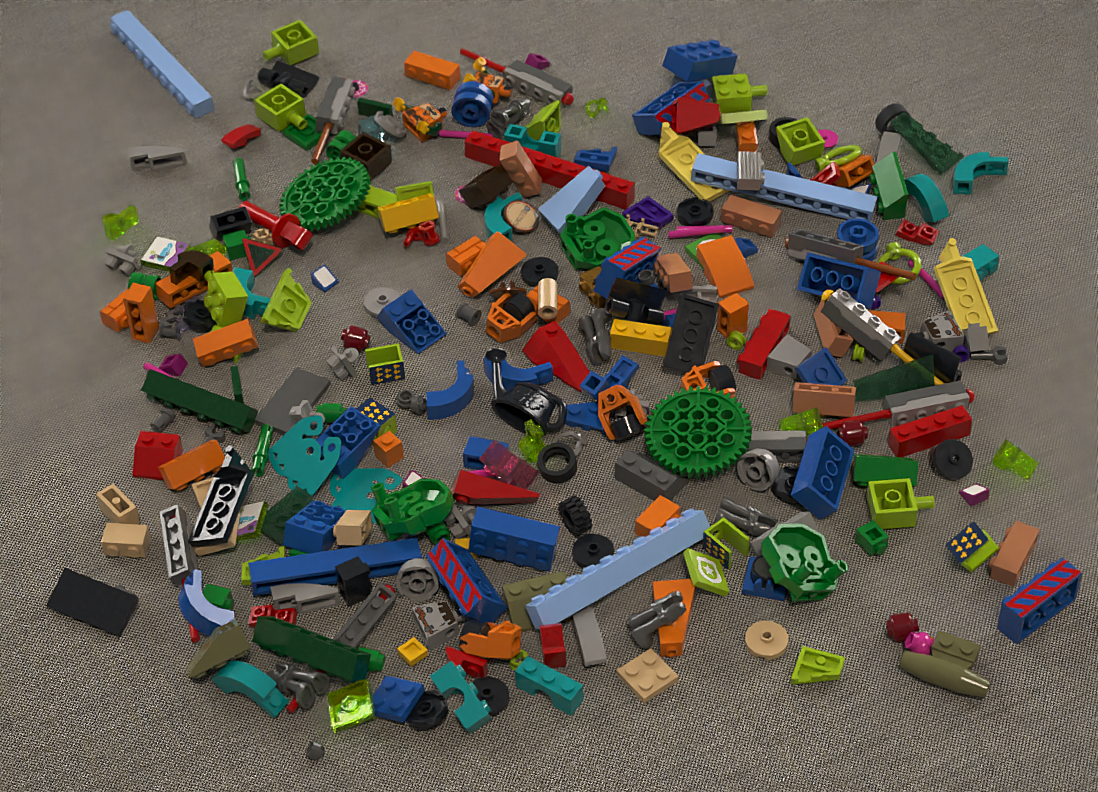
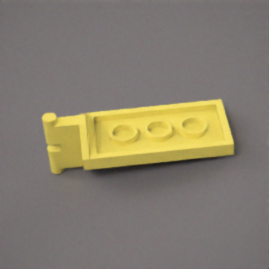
[658,122,730,202]
[934,238,998,335]

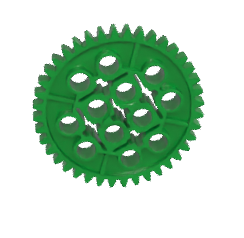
[279,157,371,231]
[644,386,752,479]

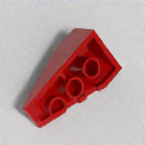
[522,321,590,393]
[452,469,540,505]

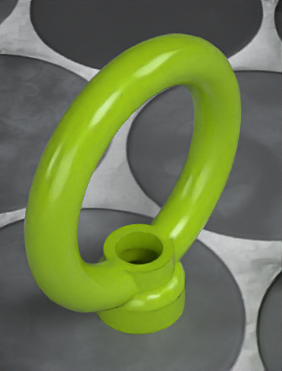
[815,145,862,172]
[877,242,922,284]

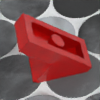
[810,161,841,186]
[539,623,566,668]
[445,646,488,678]

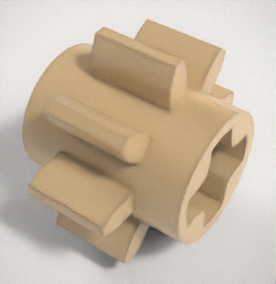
[251,228,274,252]

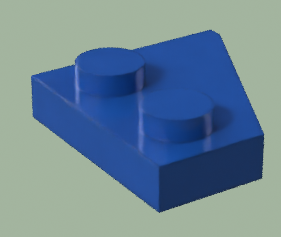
[574,147,617,171]
[566,402,607,435]

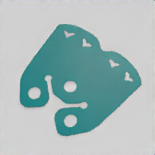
[269,415,341,500]
[329,468,402,524]

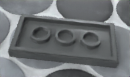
[255,367,331,435]

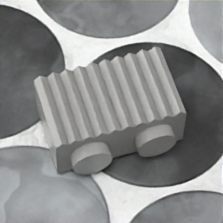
[737,151,765,190]

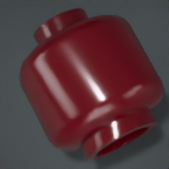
[340,325,371,353]
[837,420,868,447]
[886,612,919,642]

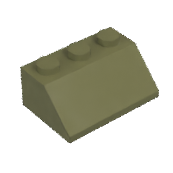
[502,571,572,633]

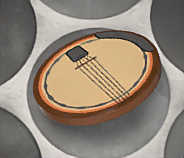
[504,200,539,233]
[489,281,527,298]

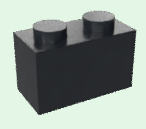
[209,207,252,243]
[335,556,372,607]

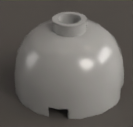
[737,448,780,491]
[396,558,439,602]

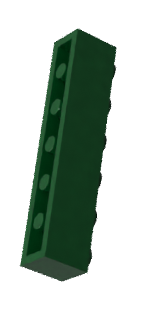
[141,369,258,434]
[252,616,371,683]

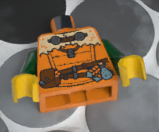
[463,57,512,103]
[392,97,447,143]

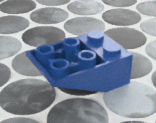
[377,289,447,354]
[310,406,381,479]
[283,501,346,553]

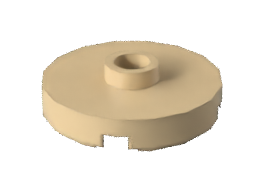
[745,620,788,660]

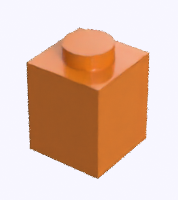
[373,431,404,468]

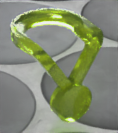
[585,97,610,118]

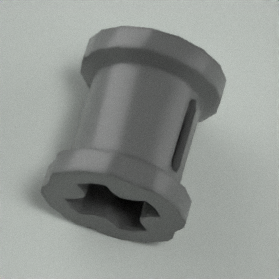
[456,302,481,326]

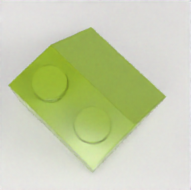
[525,100,561,140]
[776,117,825,166]

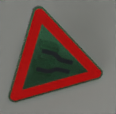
[242,238,282,277]

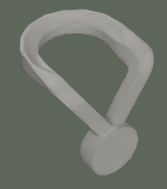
[243,77,270,98]
[552,431,587,458]

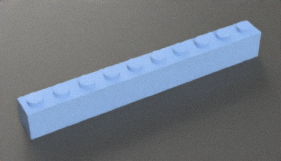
[110,10,214,118]
[691,153,877,222]
[525,508,710,629]

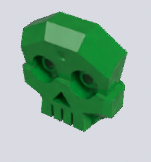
[560,207,635,271]
[371,479,454,541]
[761,524,848,602]

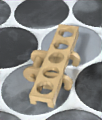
[625,214,659,240]

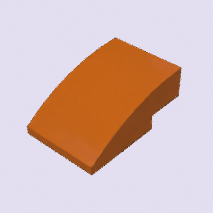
[697,235,755,298]

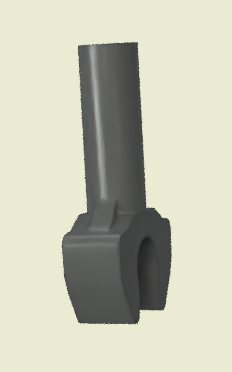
[970,345,1008,365]
[203,425,225,444]

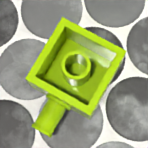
[262,19,319,65]
[712,74,768,114]
[254,84,307,132]
[204,270,248,327]
[867,478,935,529]

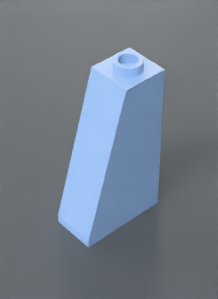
[538,166,605,234]

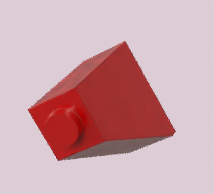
[671,97,721,135]

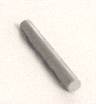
[436,200,449,243]

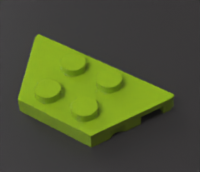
[260,268,312,332]

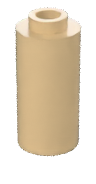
[538,278,558,319]

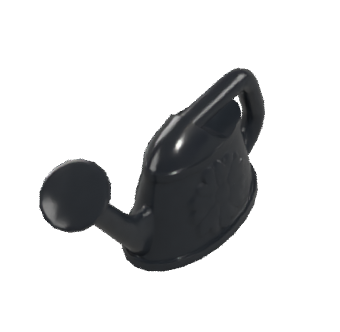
[485,348,567,437]

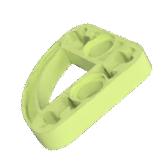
[716,109,768,124]

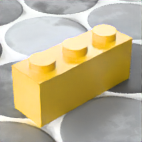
[377,193,439,233]
[610,319,672,357]

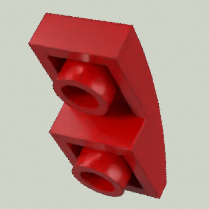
[221,124,261,149]
[895,219,939,245]
[248,605,298,628]

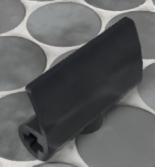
[257,61,319,98]
[605,278,667,326]
[904,332,962,383]

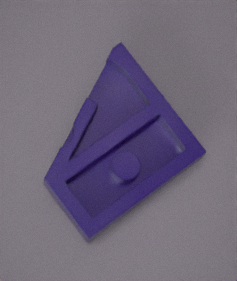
[622,196,673,228]

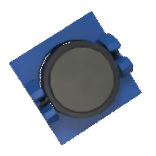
[742,554,787,601]

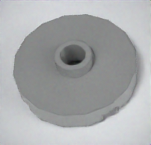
[374,111,407,138]
[364,287,401,318]

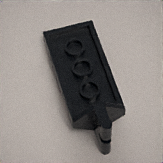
[188,445,253,547]

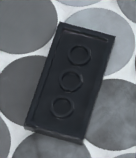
[662,293,719,375]
[46,567,139,637]

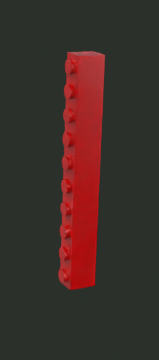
[464,130,635,210]

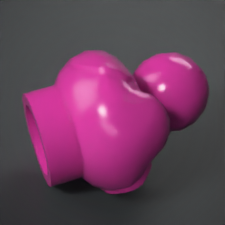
[904,632,935,655]

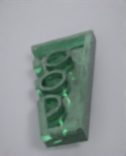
[890,112,965,176]
[853,354,935,401]

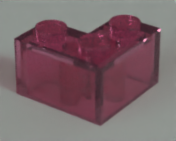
[479,440,539,489]

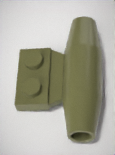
[900,630,991,698]

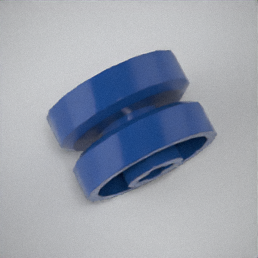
[451,81,493,127]
[837,218,879,261]

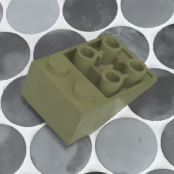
[185,619,250,679]

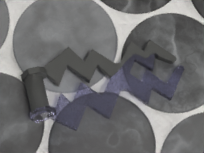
[159,295,200,341]

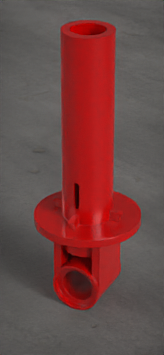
[239,201,314,251]

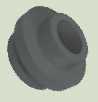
[396,390,416,408]
[411,395,427,415]

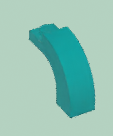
[953,152,1009,194]
[904,173,950,222]
[485,192,522,242]
[233,267,271,319]
[211,661,289,718]

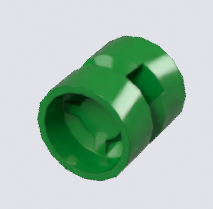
[325,130,356,161]
[128,272,162,300]

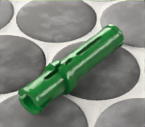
[232,158,250,201]
[251,424,274,477]

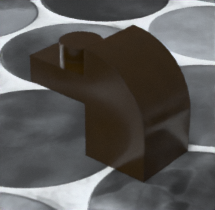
[169,250,214,285]

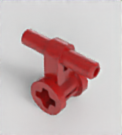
[403,221,440,247]

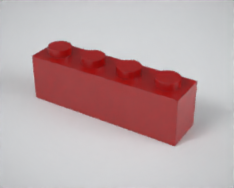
[737,308,791,380]
[888,405,972,457]

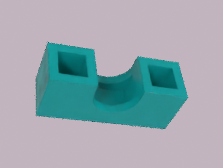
[504,124,562,158]
[515,656,584,716]
[430,661,492,735]

